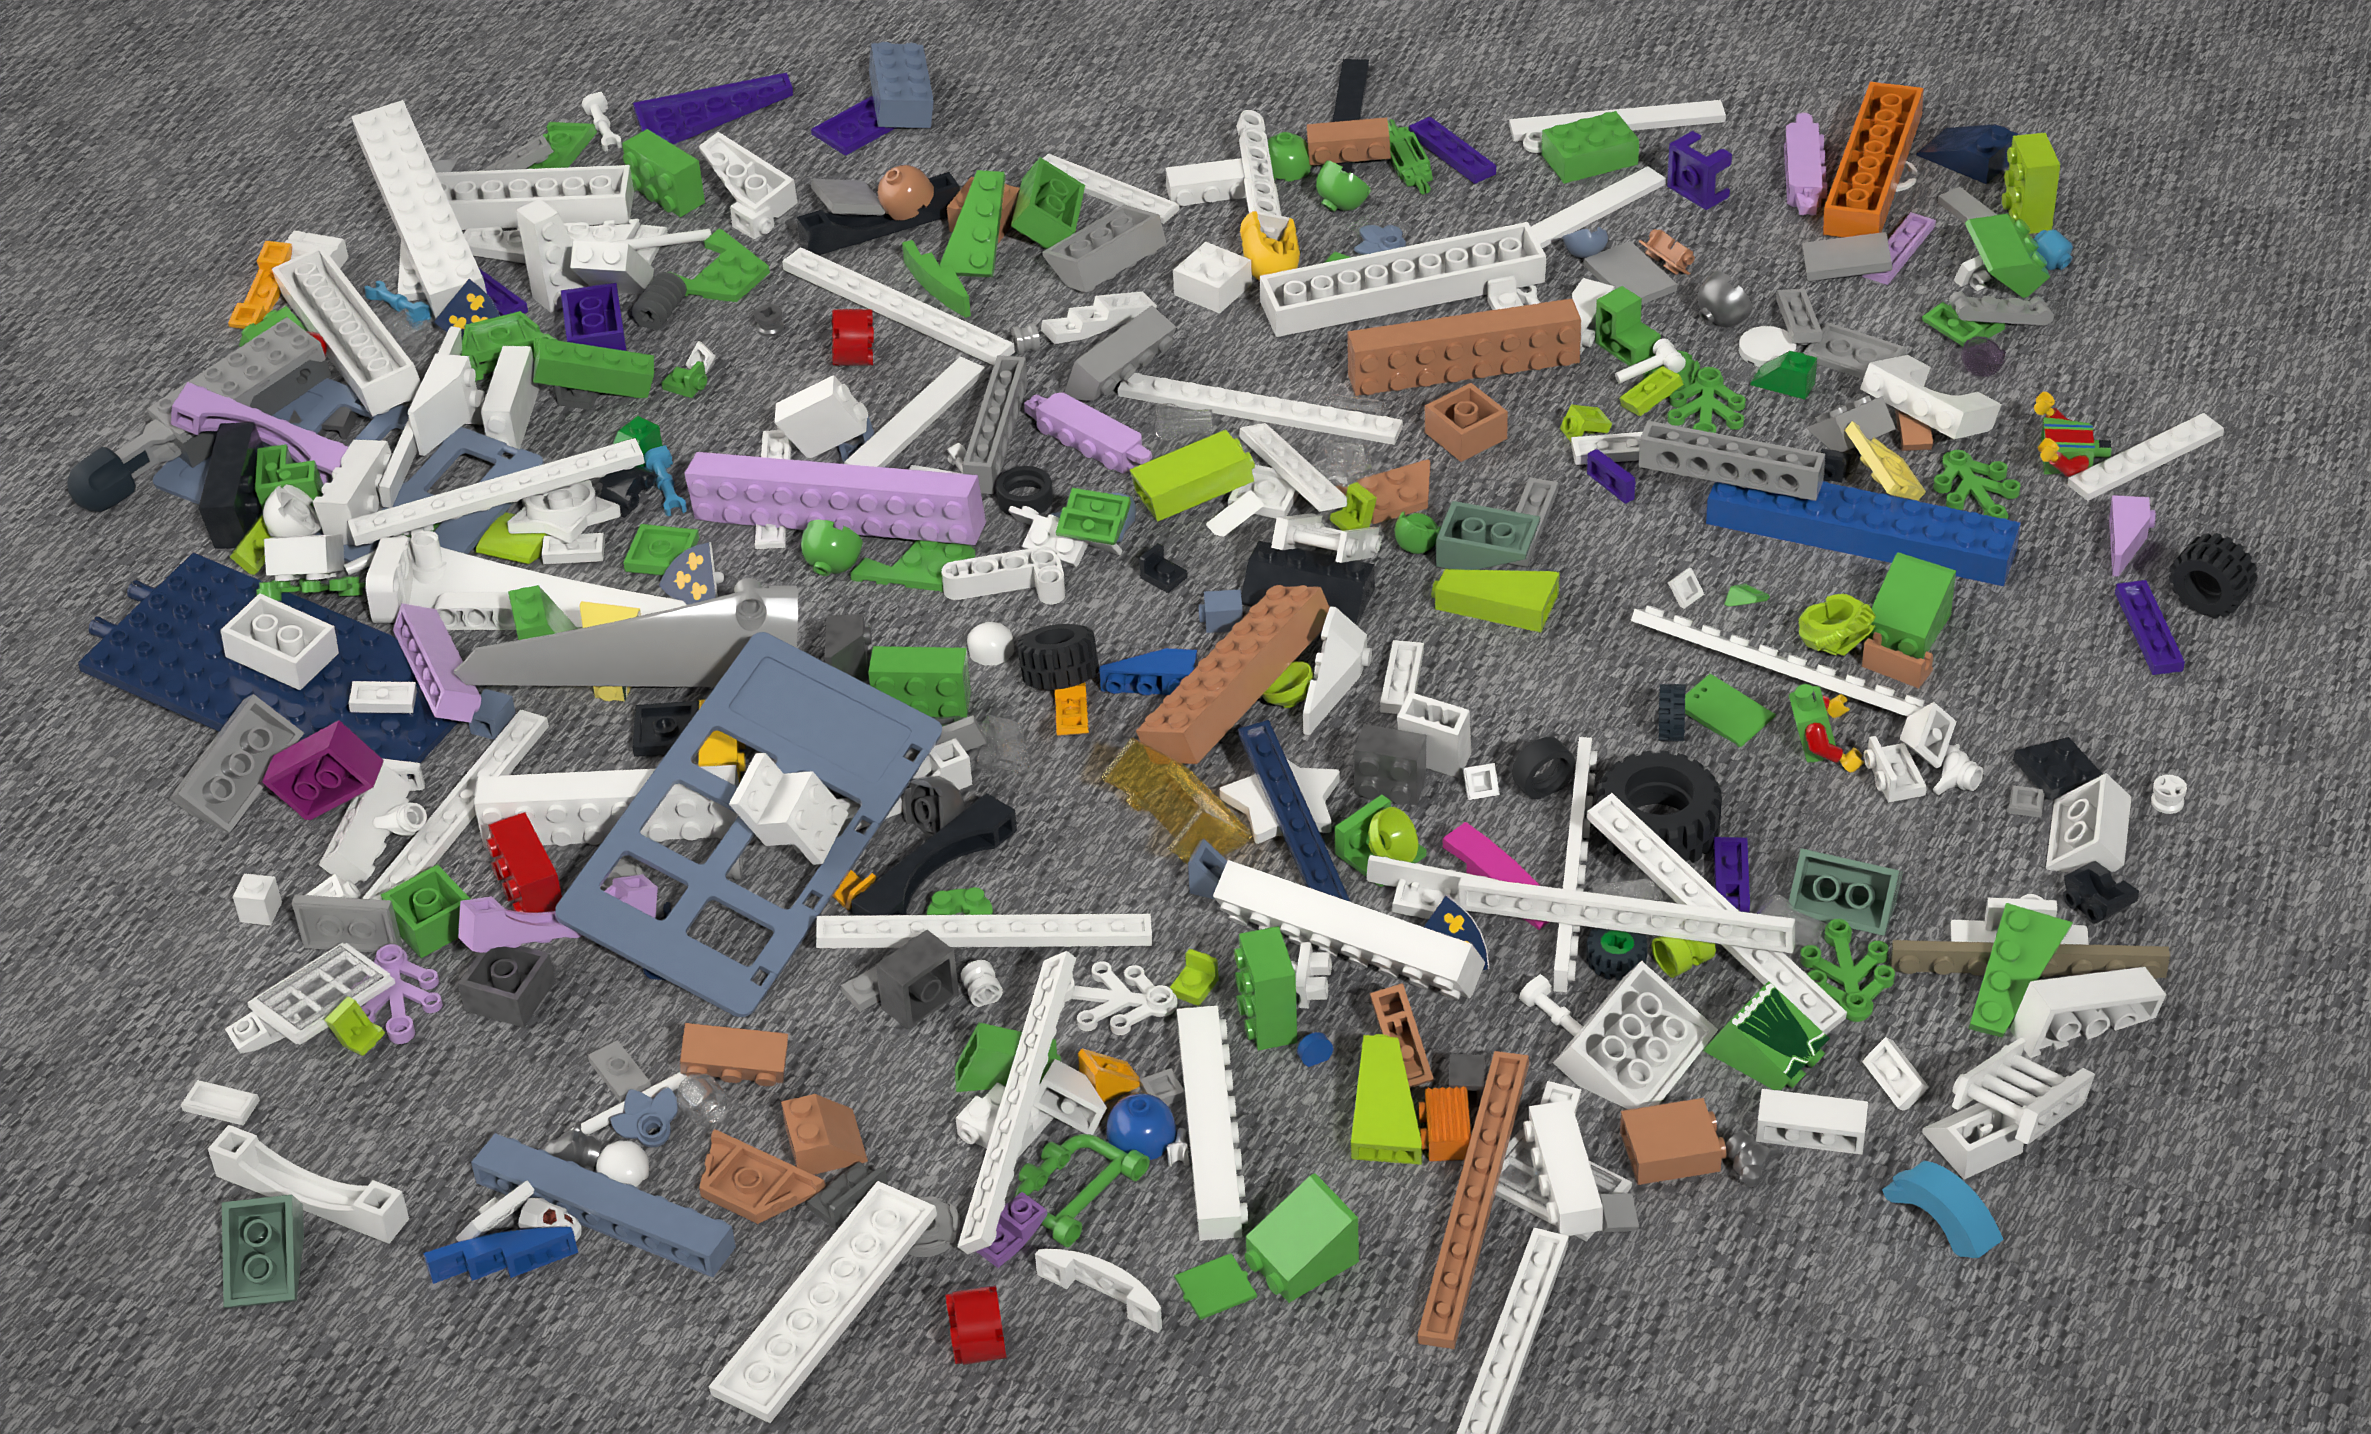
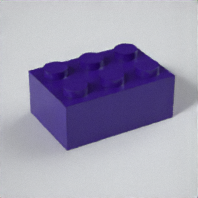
[561,283,627,351]

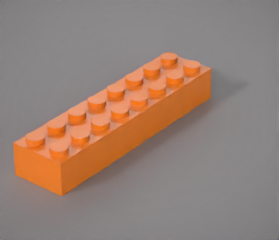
[1823,82,1924,237]

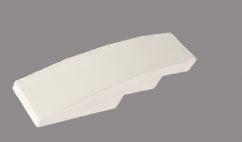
[1041,291,1157,344]

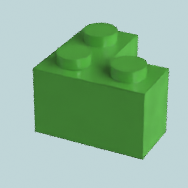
[1595,286,1661,366]
[255,444,323,509]

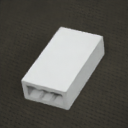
[570,240,654,294]
[481,346,539,456]

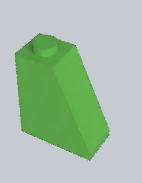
[955,1022,1061,1092]

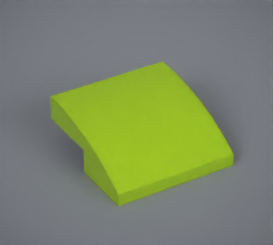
[476,512,551,564]

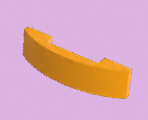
[228,241,293,329]
[1055,682,1089,736]

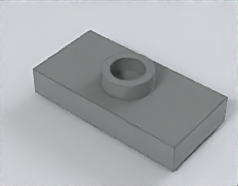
[588,1040,651,1103]

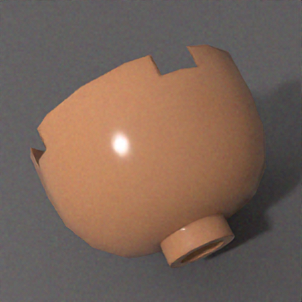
[878,165,934,220]

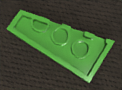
[528,122,597,169]
[939,170,1006,278]
[1968,903,2073,1038]

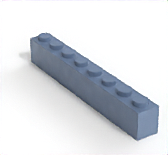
[471,1133,736,1277]

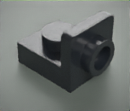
[1820,448,1851,483]
[1139,543,1188,593]

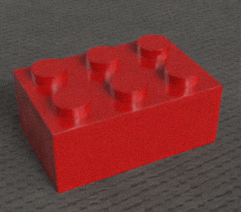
[486,812,562,913]

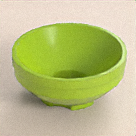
[1261,661,1314,708]
[1368,807,1418,863]

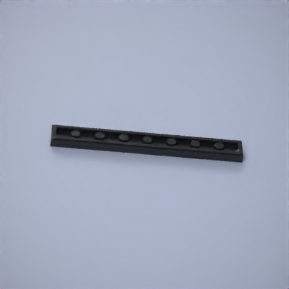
[1332,59,1369,174]

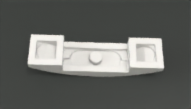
[1035,1249,1162,1333]

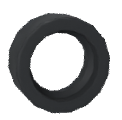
[996,466,1053,516]
[1512,737,1576,799]

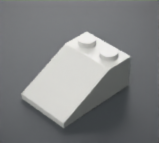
[408,353,481,456]

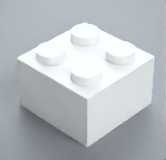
[1173,242,1252,313]

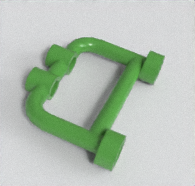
[1014,1134,1150,1247]

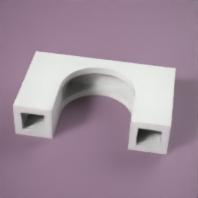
[1860,355,2002,439]

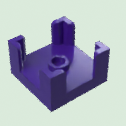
[1667,131,1732,210]

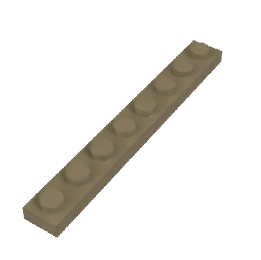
[1890,940,2170,979]

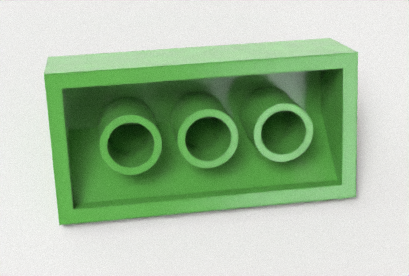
[533,338,654,398]

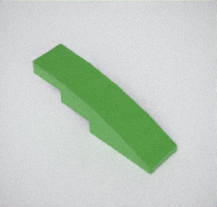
[902,240,971,318]

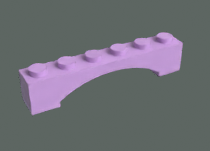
[171,382,348,485]
[458,874,658,953]

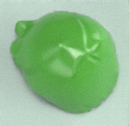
[1394,512,1441,554]

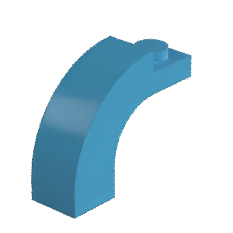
[1882,1161,2003,1258]

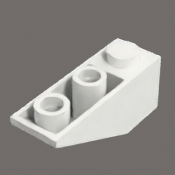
[1572,278,1615,355]

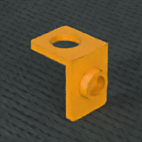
[833,870,876,910]

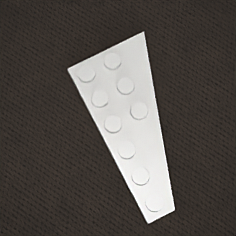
[464,219,640,263]

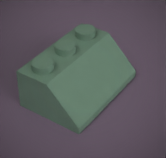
[1786,848,1904,936]

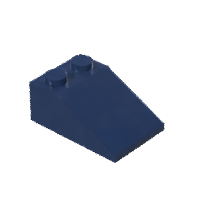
[1917,124,2019,184]

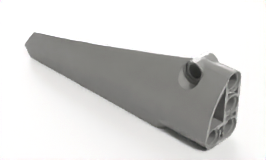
[454,578,798,687]

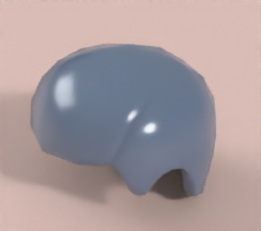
[1562,227,1608,259]

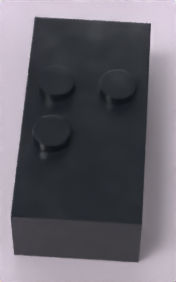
[198,422,264,549]

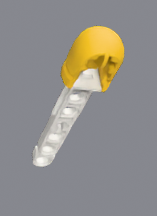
[1237,110,1300,281]

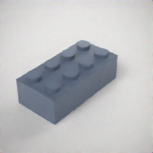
[869,42,933,128]

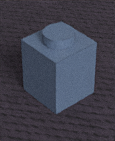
[1198,589,1243,633]
[468,689,516,740]

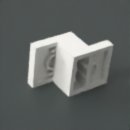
[729,753,849,865]

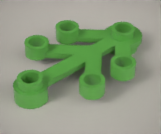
[1667,367,1746,433]
[1933,450,2021,519]
[256,577,366,601]
[1800,919,1895,1022]

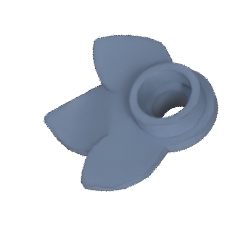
[1354,225,1406,255]
[610,1087,678,1147]

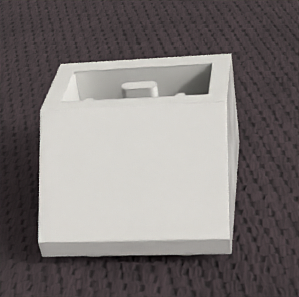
[1922,1102,2024,1180]

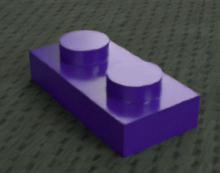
[1587,449,1636,504]

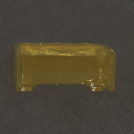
[1100,737,1253,865]

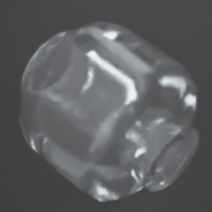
[676,1073,728,1125]

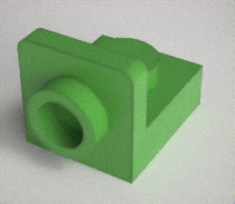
[662,361,707,398]

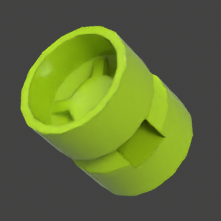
[1651,936,1716,978]

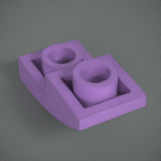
[976,1192,1047,1268]

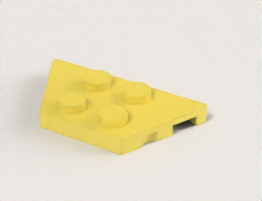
[1845,421,1926,501]

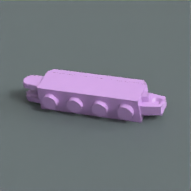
[1784,113,1827,215]
[1024,393,1152,474]

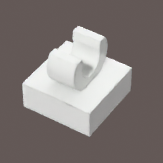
[1954,255,1991,291]

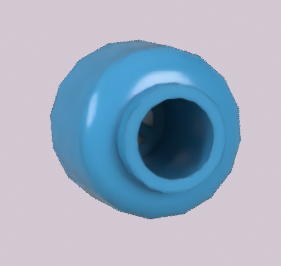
[2034,230,2073,270]

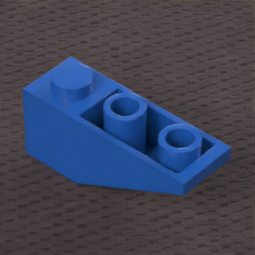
[1099,648,1198,695]

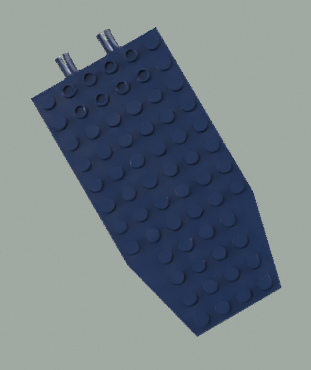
[78,552,459,777]

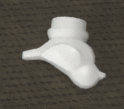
[1933,744,1983,795]
[372,803,427,836]

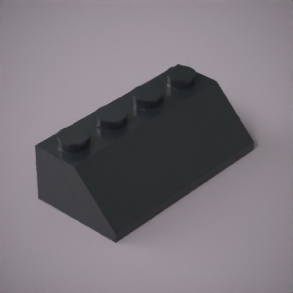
[1241,541,1375,625]

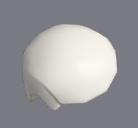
[967,622,1014,665]
[596,1140,649,1187]

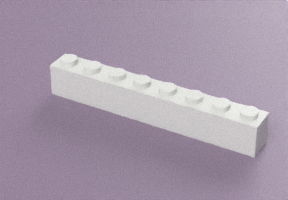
[1177,1006,1248,1241]

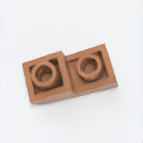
[1895,408,1933,451]

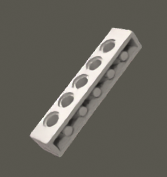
[962,355,1028,494]
[1639,421,1826,501]

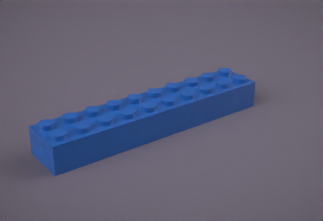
[1706,481,2021,586]

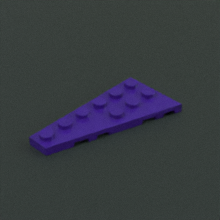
[633,72,793,145]

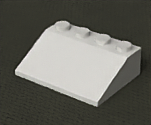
[1553,961,1718,1110]

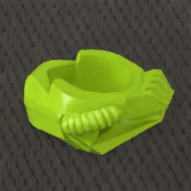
[1798,594,1876,656]

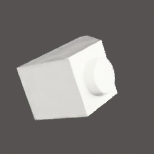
[1900,702,1957,768]
[1033,1059,1107,1135]

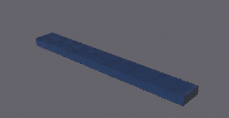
[1239,720,1351,902]

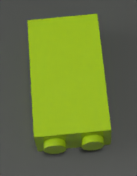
[1130,430,1255,522]

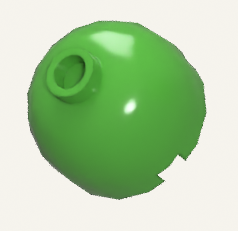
[1259,132,1312,181]
[1316,160,1371,212]
[801,519,863,576]

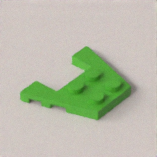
[670,228,770,302]
[460,311,554,381]
[851,540,976,592]

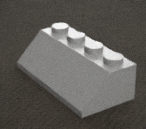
[1042,205,1167,292]
[1064,305,1176,401]
[169,694,304,833]

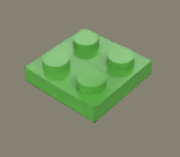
[623,524,699,575]

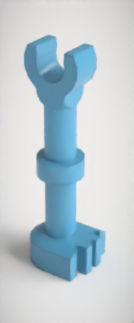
[364,281,432,329]
[644,445,687,517]

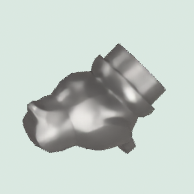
[543,1122,602,1168]
[1725,1130,1780,1187]

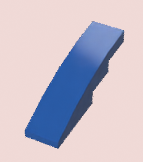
[424,1227,578,1284]

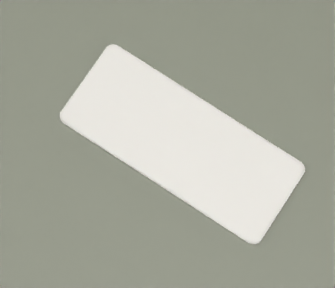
[1206,490,1264,537]

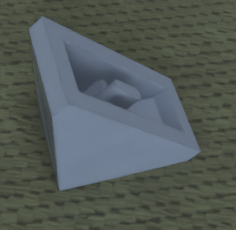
[1188,838,1227,899]

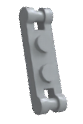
[1949,291,2054,326]

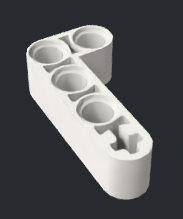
[941,546,1065,604]

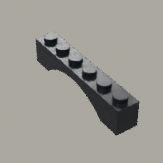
[797,172,960,255]
[851,793,1017,916]

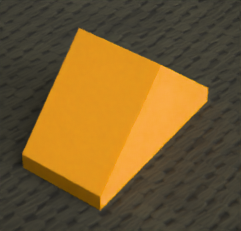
[1078,1048,1140,1103]

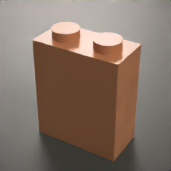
[1620,1098,1726,1185]

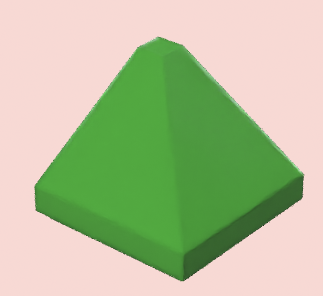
[1724,584,1770,607]

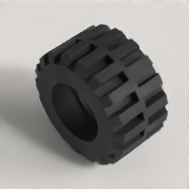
[2169,533,2258,619]
[1017,624,1099,690]

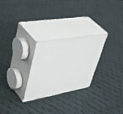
[775,375,868,458]
[1397,692,1471,778]

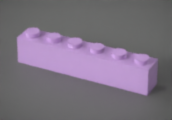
[393,603,481,723]

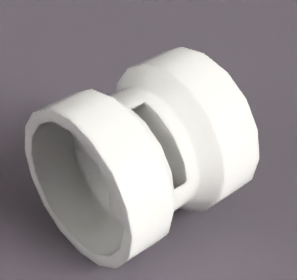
[961,960,1003,1007]

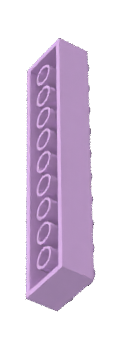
[685,452,986,545]

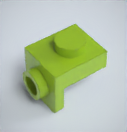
[1329,482,1377,531]
[324,996,385,1056]

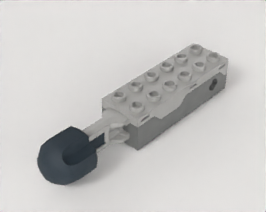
[67,317,332,512]

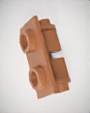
[1639,229,1695,275]

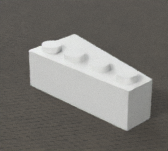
[313,440,393,546]
[2010,967,2166,1058]

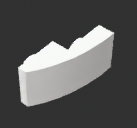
[225,1000,302,1054]

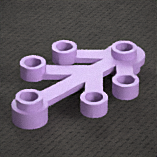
[351,944,443,1044]

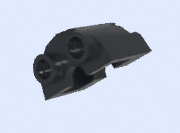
[599,465,658,518]
[2063,861,2139,924]

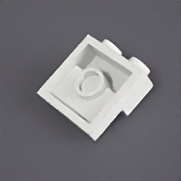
[956,1083,1054,1158]

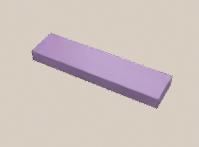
[1862,212,1936,285]

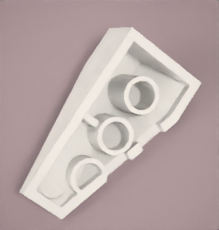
[699,132,798,218]
[1303,607,1372,735]

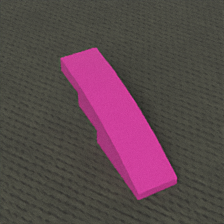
[1443,822,1549,930]

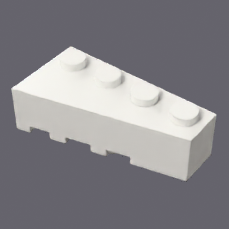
[516,198,590,313]

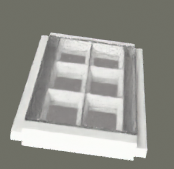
[247,942,395,1045]
[1495,1128,1632,1242]

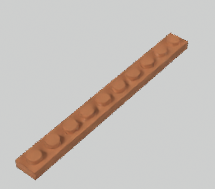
[1417,1051,1529,1349]

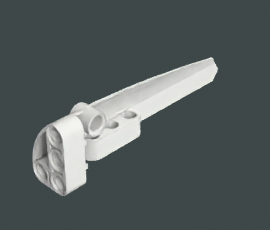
[366,531,686,630]

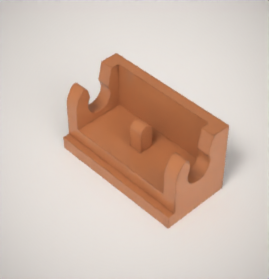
[1862,632,1933,688]

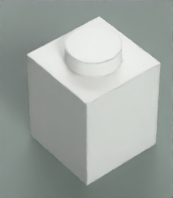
[233,874,282,925]

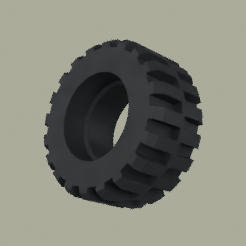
[1596,750,1722,868]

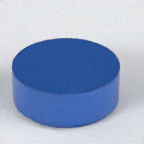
[1297,1032,1333,1067]

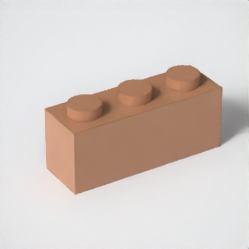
[1306,117,1391,165]
[680,1023,788,1087]

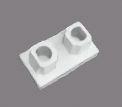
[1291,942,1332,1009]

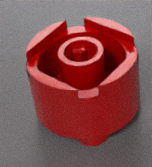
[832,309,874,366]
[945,1285,1007,1365]

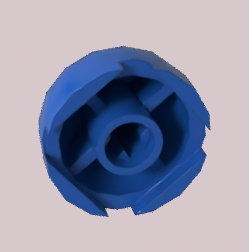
[1106,1093,1176,1160]

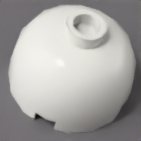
[263,484,322,538]

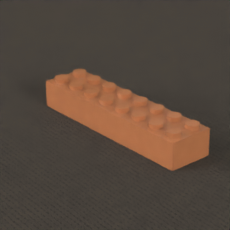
[1347,298,1581,396]
[1136,585,1330,764]

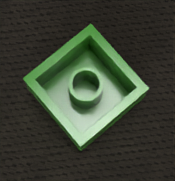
[381,864,470,958]

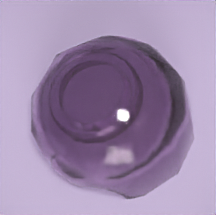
[1961,336,2006,377]

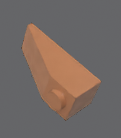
[1370,983,1434,1088]

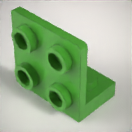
[1335,794,1427,887]

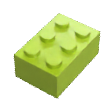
[2002,133,2060,234]

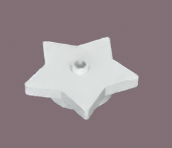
[507,480,621,543]
[1220,759,1340,844]

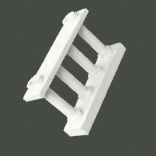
[1271,513,1381,563]
[1952,1038,2095,1145]

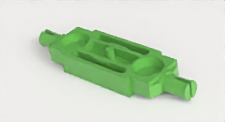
[1388,119,1433,195]

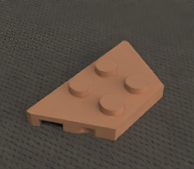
[1335,459,1430,524]
[699,1129,825,1224]

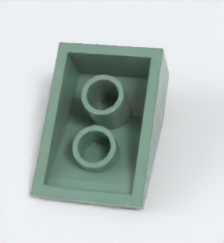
[1436,501,1540,570]
[222,1194,304,1308]

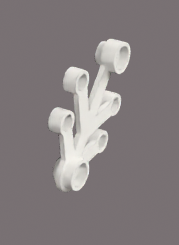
[1064,961,1178,1035]

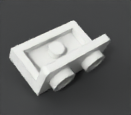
[1864,736,1927,803]

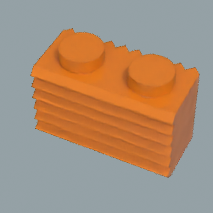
[1418,1086,1471,1161]

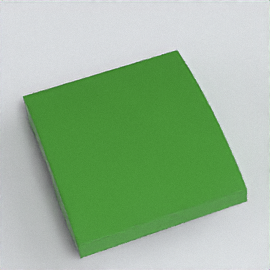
[1922,302,2005,347]
[1056,488,1131,545]

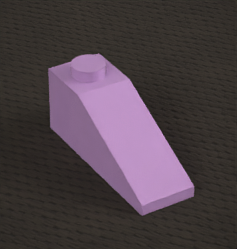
[2109,495,2156,576]

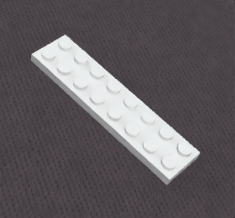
[709,1181,937,1423]

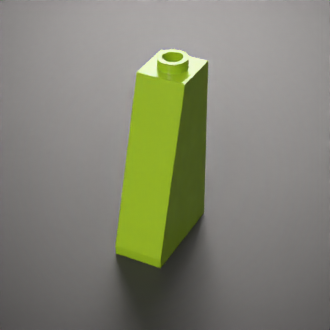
[1431,569,1560,632]
[1351,1034,1422,1165]

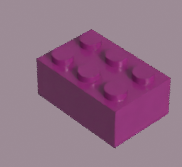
[262,721,384,820]

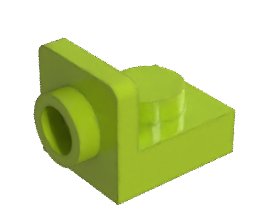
[1560,404,1613,442]
[1170,949,1219,1006]

